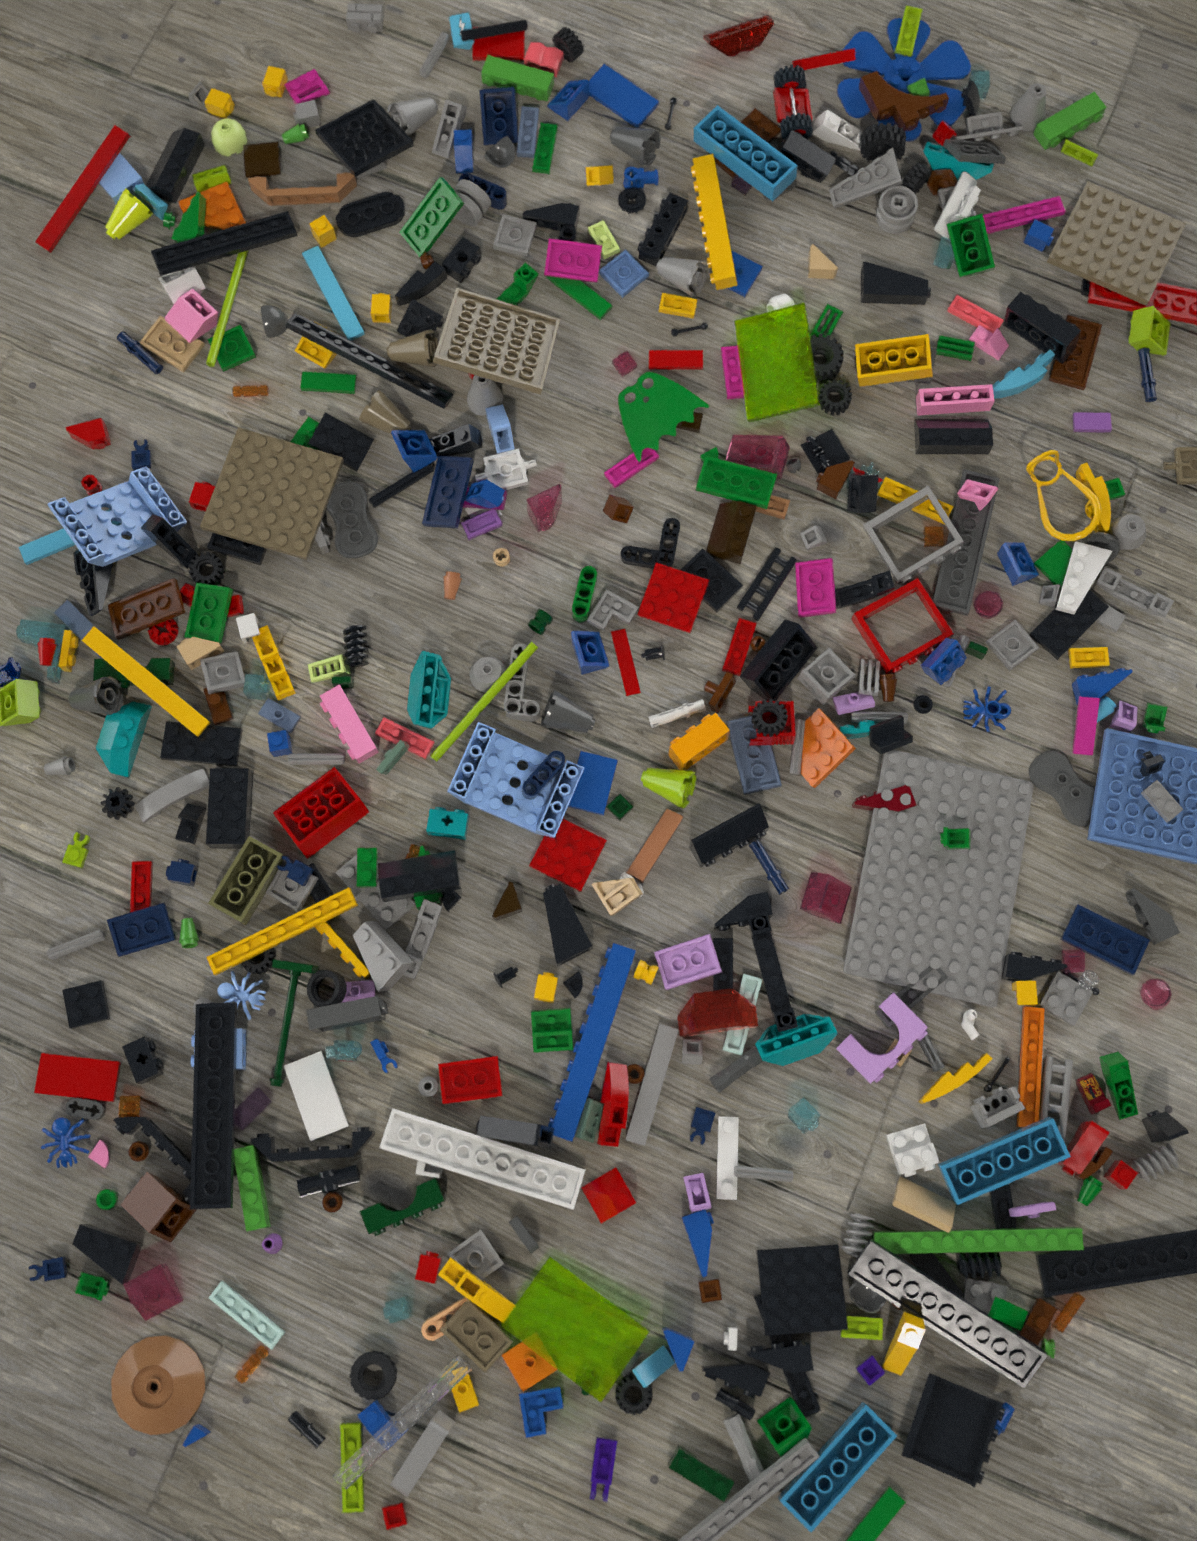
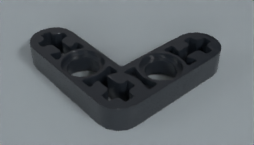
[621,518,680,569]

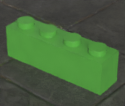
[481,55,554,101]
[1033,91,1107,150]
[234,1145,271,1232]

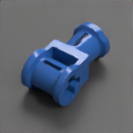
[623,167,658,189]

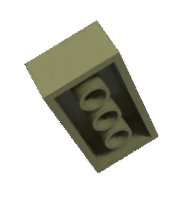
[208,836,284,925]

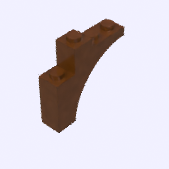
[859,71,949,132]

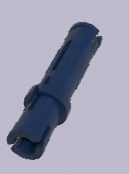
[117,331,163,375]
[1138,348,1157,403]
[749,839,790,895]

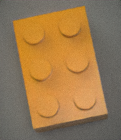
[668,713,730,770]

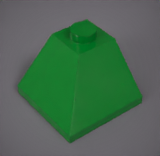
[757,1396,812,1457]

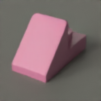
[969,325,1009,361]
[957,479,998,511]

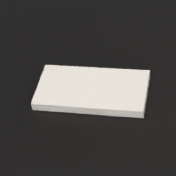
[284,1051,349,1142]

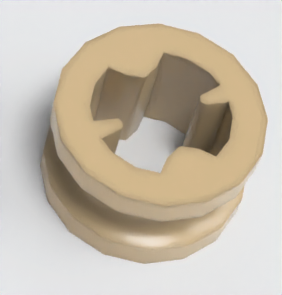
[493,548,510,567]

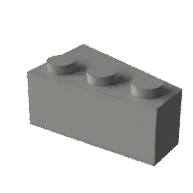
[353,921,414,992]

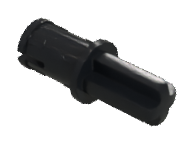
[715,1387,756,1420]
[288,1411,326,1449]

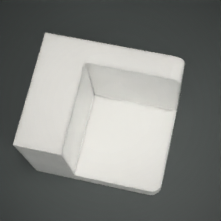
[236,613,260,644]
[415,1161,443,1178]

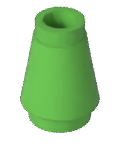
[282,124,309,144]
[179,918,199,948]

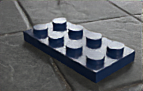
[422,456,474,529]
[1060,904,1150,976]

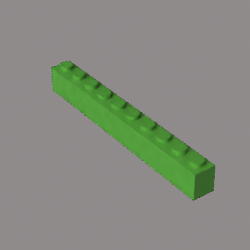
[872,1227,1084,1254]

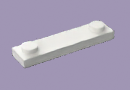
[716,1117,739,1200]

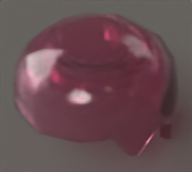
[974,591,1003,619]
[1140,979,1172,1010]

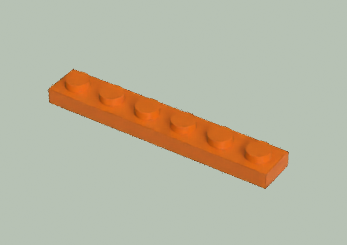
[1016,1006,1045,1128]

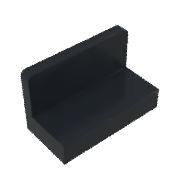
[847,473,878,513]
[869,715,913,754]

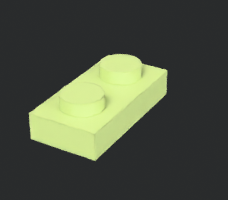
[588,220,620,259]

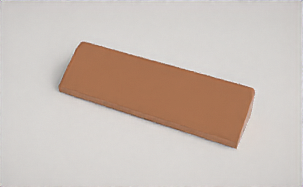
[627,809,683,883]

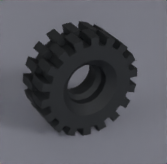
[860,123,906,163]
[797,334,844,383]

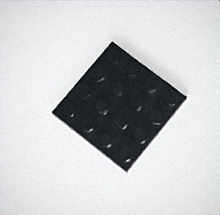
[315,99,414,177]
[756,1244,848,1336]

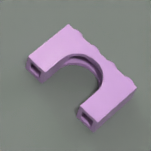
[836,992,928,1084]

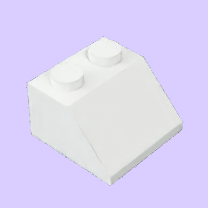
[158,266,206,304]

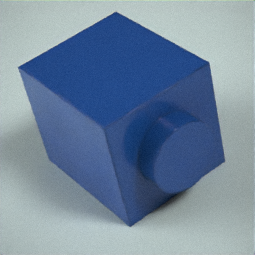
[1023,220,1054,252]
[267,730,293,757]

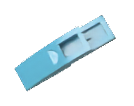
[992,350,1055,399]

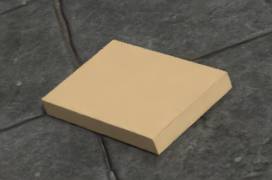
[139,316,205,372]
[892,1176,956,1233]

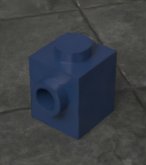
[166,859,198,887]

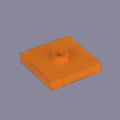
[502,1332,558,1392]

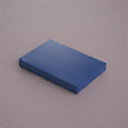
[568,751,618,816]

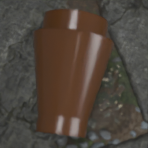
[879,674,898,702]

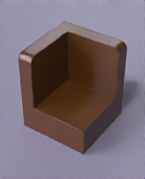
[603,494,634,523]

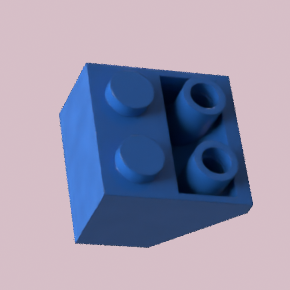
[920,638,967,685]

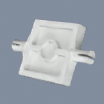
[475,449,537,490]

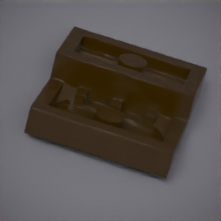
[243,142,281,178]

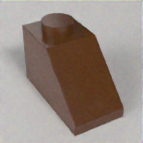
[816,460,855,499]

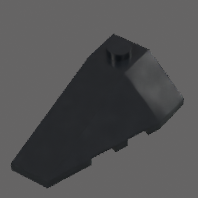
[73,549,113,616]

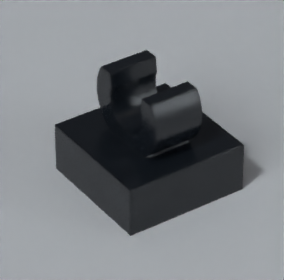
[1140,751,1164,777]

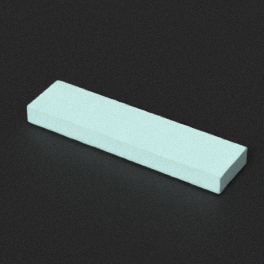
[722,974,763,1056]
[208,1281,285,1350]

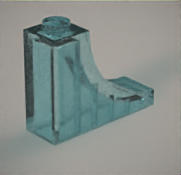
[16,619,70,684]

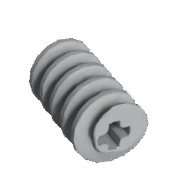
[1132,1143,1179,1183]
[841,1213,876,1257]

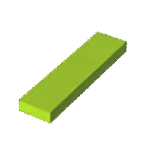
[340,1422,364,1513]

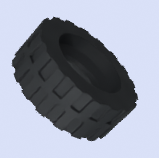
[350,1351,397,1400]

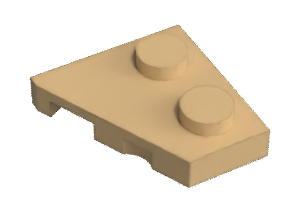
[591,878,643,916]

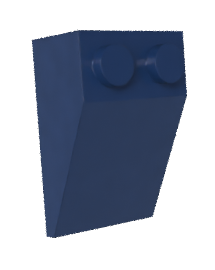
[479,87,518,145]

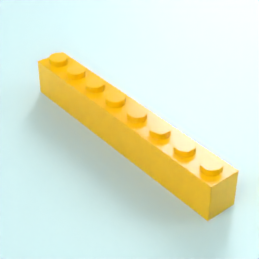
[691,154,738,290]

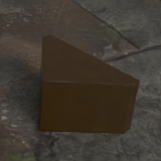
[492,881,522,921]

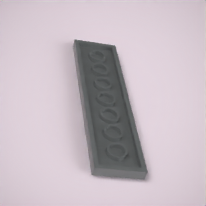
[932,469,1000,616]

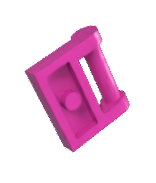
[284,69,330,104]

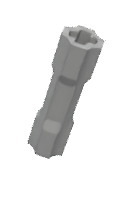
[723,1413,764,1482]

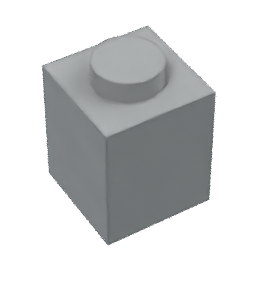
[293,100,321,128]

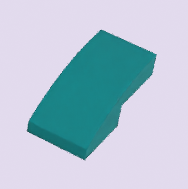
[839,720,875,739]

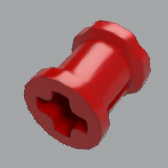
[81,474,103,496]

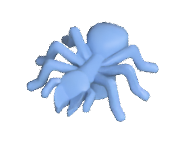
[217,971,266,1020]

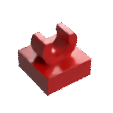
[932,121,957,146]
[180,583,195,607]

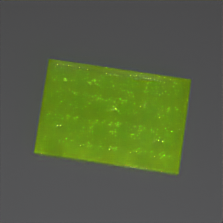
[734,303,820,423]
[501,1257,650,1403]

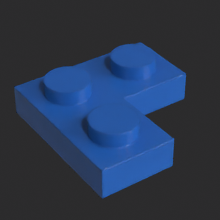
[519,1386,564,1438]

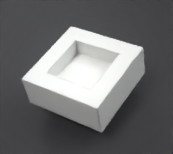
[723,1327,737,1351]

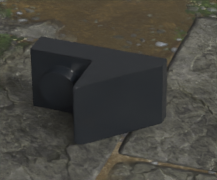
[175,803,207,845]

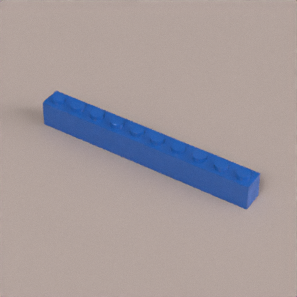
[548,943,636,1142]

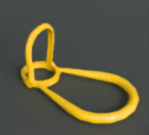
[1026,450,1102,541]

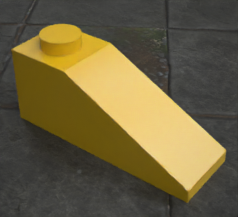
[881,1312,925,1376]

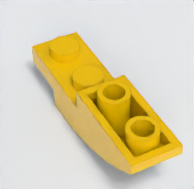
[1076,462,1111,533]
[438,1257,516,1323]

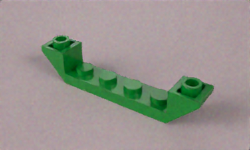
[496,262,539,306]

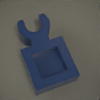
[131,439,152,471]
[277,856,314,886]
[690,1107,715,1145]
[28,1257,67,1282]

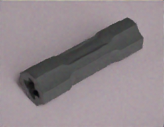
[709,1046,763,1093]

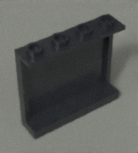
[902,1373,1006,1488]

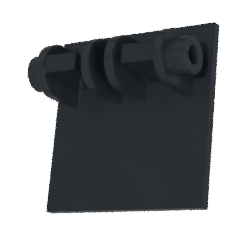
[397,299,443,337]
[800,429,850,475]

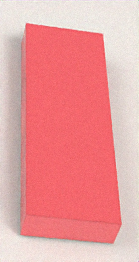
[947,295,1004,333]
[375,717,435,759]

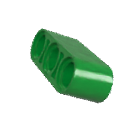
[572,566,597,623]

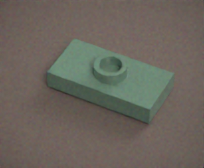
[376,740,410,775]
[575,1098,604,1143]

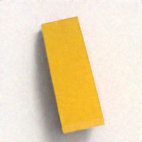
[252,625,296,701]
[918,1053,993,1104]

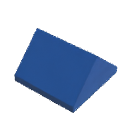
[547,79,589,121]
[391,430,437,473]
[997,542,1039,586]
[571,631,609,675]
[662,1327,695,1372]

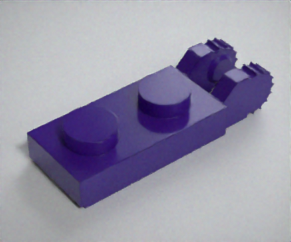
[590,1437,617,1502]

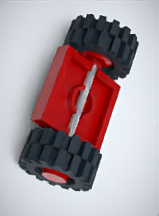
[773,65,813,140]

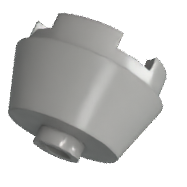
[1109,514,1146,550]
[469,657,506,693]

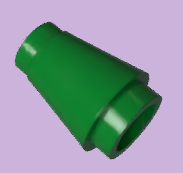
[1077,1175,1104,1207]

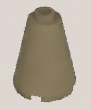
[387,330,438,367]
[359,390,412,435]

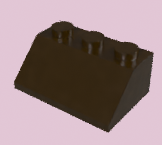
[706,501,757,564]

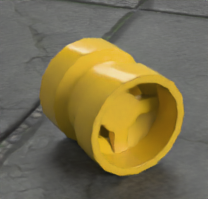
[633,960,659,985]

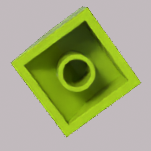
[1128,306,1171,356]
[0,679,41,726]

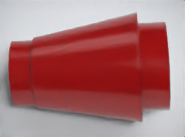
[37,638,57,666]

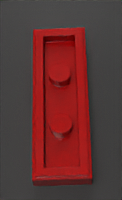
[649,350,703,370]
[722,618,757,676]
[130,861,153,912]

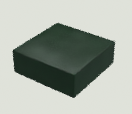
[965,641,988,660]
[332,676,353,689]
[606,794,633,821]

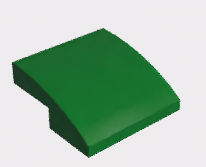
[531,1008,573,1053]

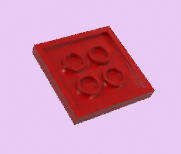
[637,563,709,634]
[529,819,607,892]

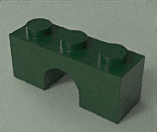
[668,1445,734,1502]

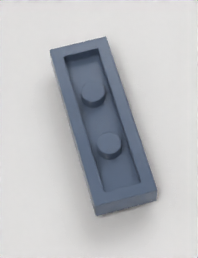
[517,107,539,158]

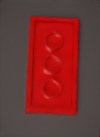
[34,1053,121,1102]

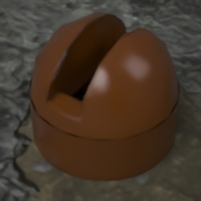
[750,636,766,652]

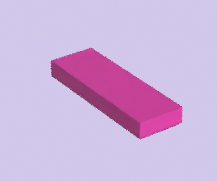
[721,345,745,399]
[604,448,659,488]
[1072,696,1100,755]

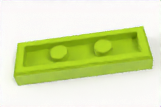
[895,6,923,57]

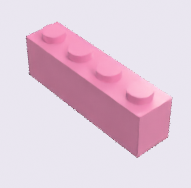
[916,384,994,415]
[320,684,379,764]

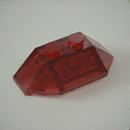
[703,15,774,57]
[677,988,759,1037]

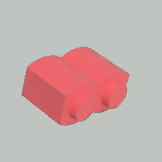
[524,42,564,77]

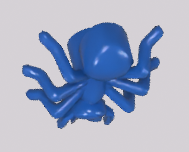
[963,686,1011,732]
[41,1117,91,1168]

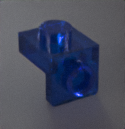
[0,657,22,687]

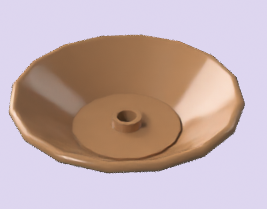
[111,1335,205,1435]

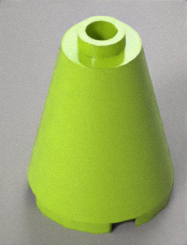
[641,768,697,809]

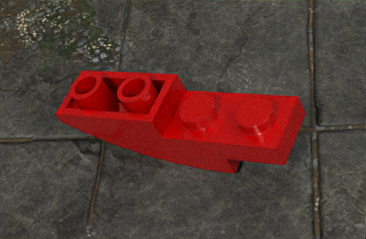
[597,1062,629,1147]

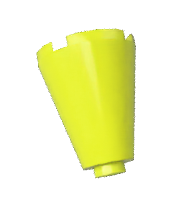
[105,188,154,240]

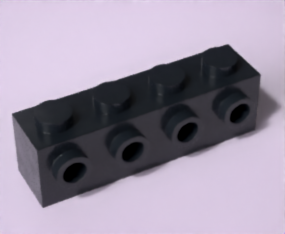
[637,192,689,266]

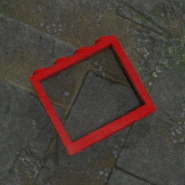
[851,578,954,674]

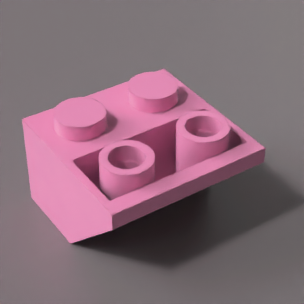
[165,289,218,343]

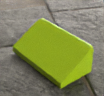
[1061,140,1098,166]
[192,165,231,193]

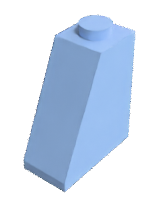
[485,404,515,454]

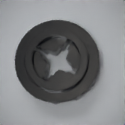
[618,187,646,214]

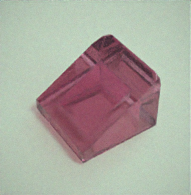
[1062,950,1085,973]

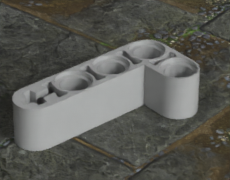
[504,644,541,722]
[390,1409,456,1497]

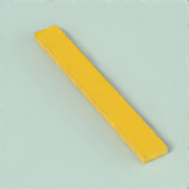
[81,626,211,737]
[206,887,358,976]

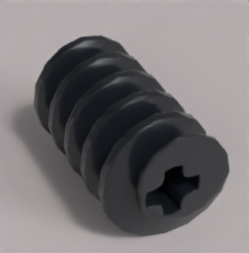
[343,625,369,667]
[956,1252,1002,1279]

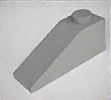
[431,100,467,158]

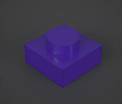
[856,1355,885,1386]

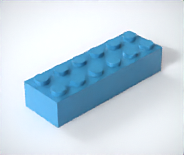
[694,105,798,201]
[937,1117,1071,1205]
[778,1402,897,1533]

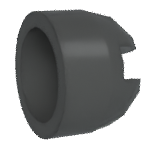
[785,457,801,473]

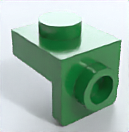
[1142,703,1168,733]
[940,827,971,850]
[74,1271,110,1301]

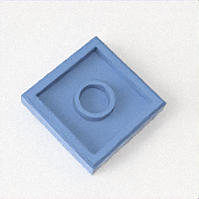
[599,249,649,298]

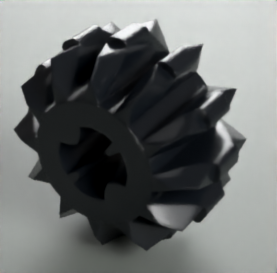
[100,787,135,820]

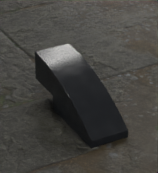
[395,261,447,306]

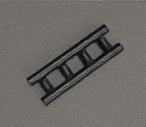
[736,547,797,621]

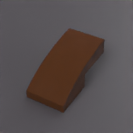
[1074,1147,1113,1180]

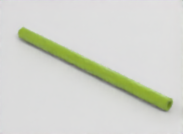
[206,251,248,367]
[430,642,538,762]

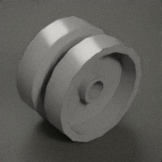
[454,179,491,226]
[875,186,918,234]

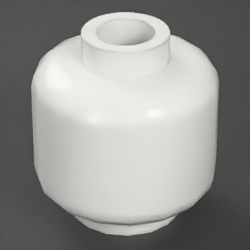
[767,294,795,320]

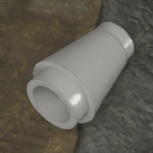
[44,756,75,775]

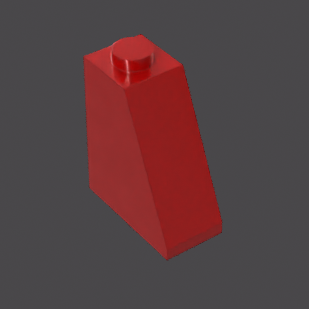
[1058,1121,1110,1176]

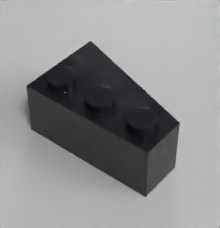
[776,130,836,183]
[72,1224,143,1284]

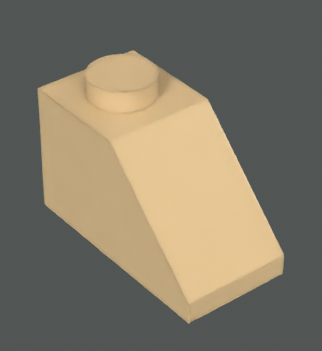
[176,637,224,670]

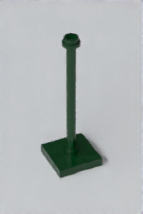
[269,960,320,1087]

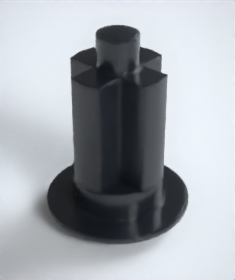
[641,644,665,661]
[493,967,518,988]

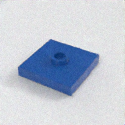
[727,250,763,297]

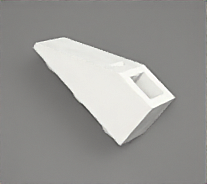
[812,110,863,151]

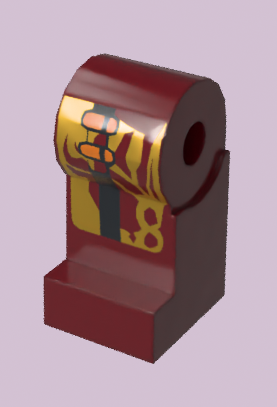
[1075,1073,1112,1114]

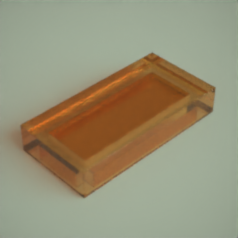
[1051,1293,1085,1333]

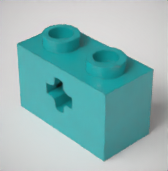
[426,807,469,840]

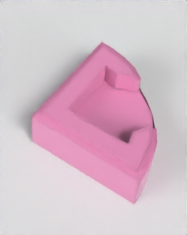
[88,1140,110,1168]

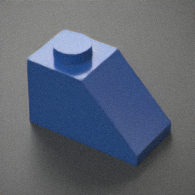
[454,130,474,174]
[465,479,505,509]
[357,1399,402,1448]

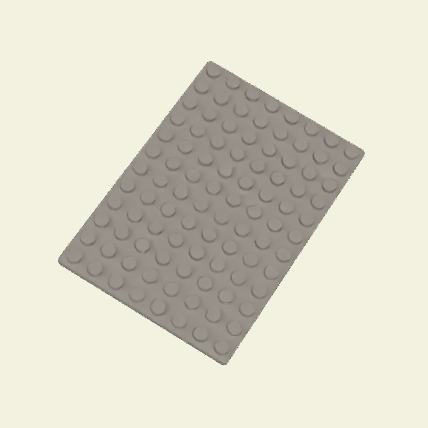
[843,750,1034,1007]

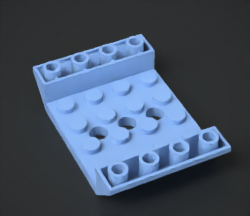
[47,466,187,567]
[447,722,584,838]

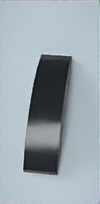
[835,570,895,609]

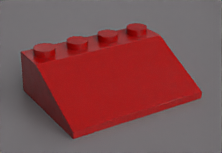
[273,767,370,859]

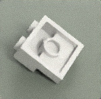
[886,1123,940,1177]

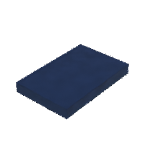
[107,902,176,957]

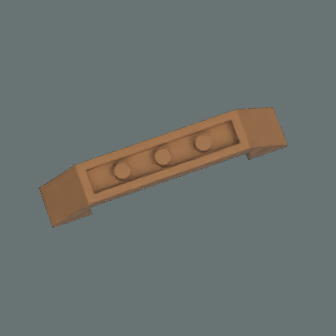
[248,172,357,206]

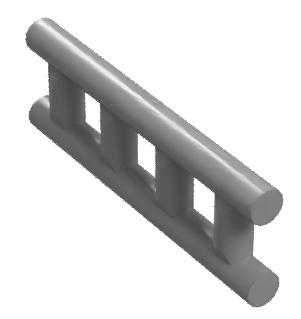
[1039,1056,1073,1141]

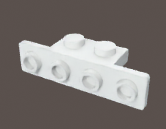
[934,172,981,239]

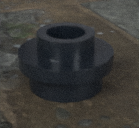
[913,695,933,714]

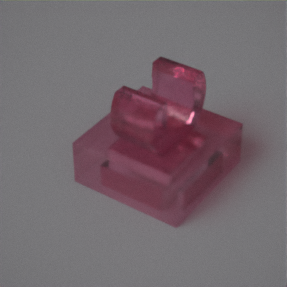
[612,351,637,377]

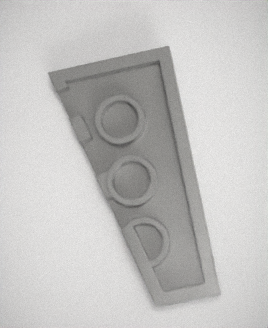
[829,148,903,209]

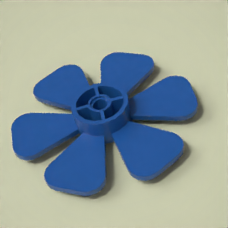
[837,18,971,141]

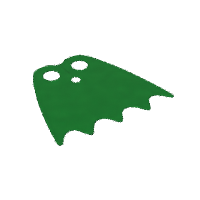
[618,372,709,462]

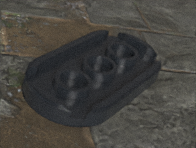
[336,192,405,237]

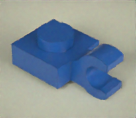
[370,1039,398,1074]

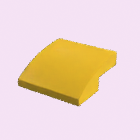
[294,321,337,369]

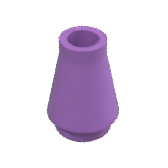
[262,1233,283,1254]

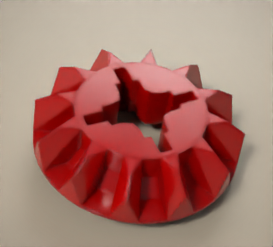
[148,619,179,645]

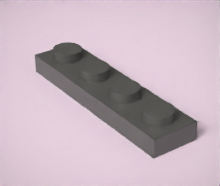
[875,966,948,1028]

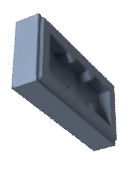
[258,698,301,734]

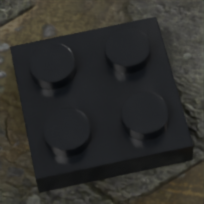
[62,980,110,1029]

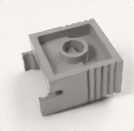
[797,648,856,706]
[970,1086,1025,1128]

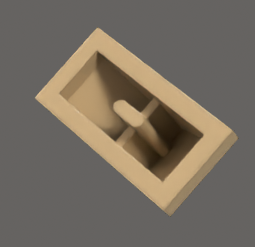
[808,244,838,279]

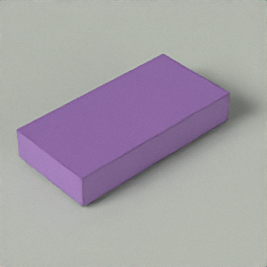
[1073,413,1112,432]
[461,509,502,540]

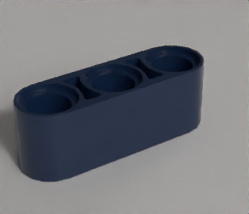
[459,173,507,210]
[522,751,565,800]

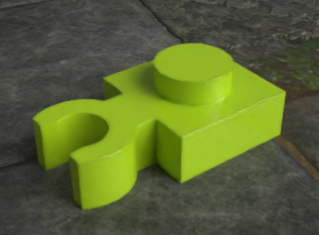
[62,832,90,869]

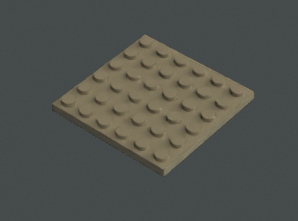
[1047,181,1186,306]
[433,288,560,395]
[200,427,344,560]

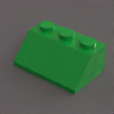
[946,214,995,278]

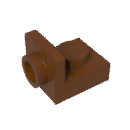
[927,169,958,196]

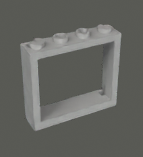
[863,486,964,584]

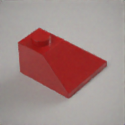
[581,1167,636,1223]

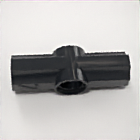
[297,1164,361,1197]

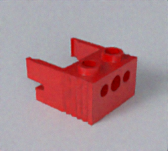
[748,701,796,746]

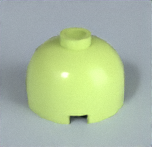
[211,118,247,156]

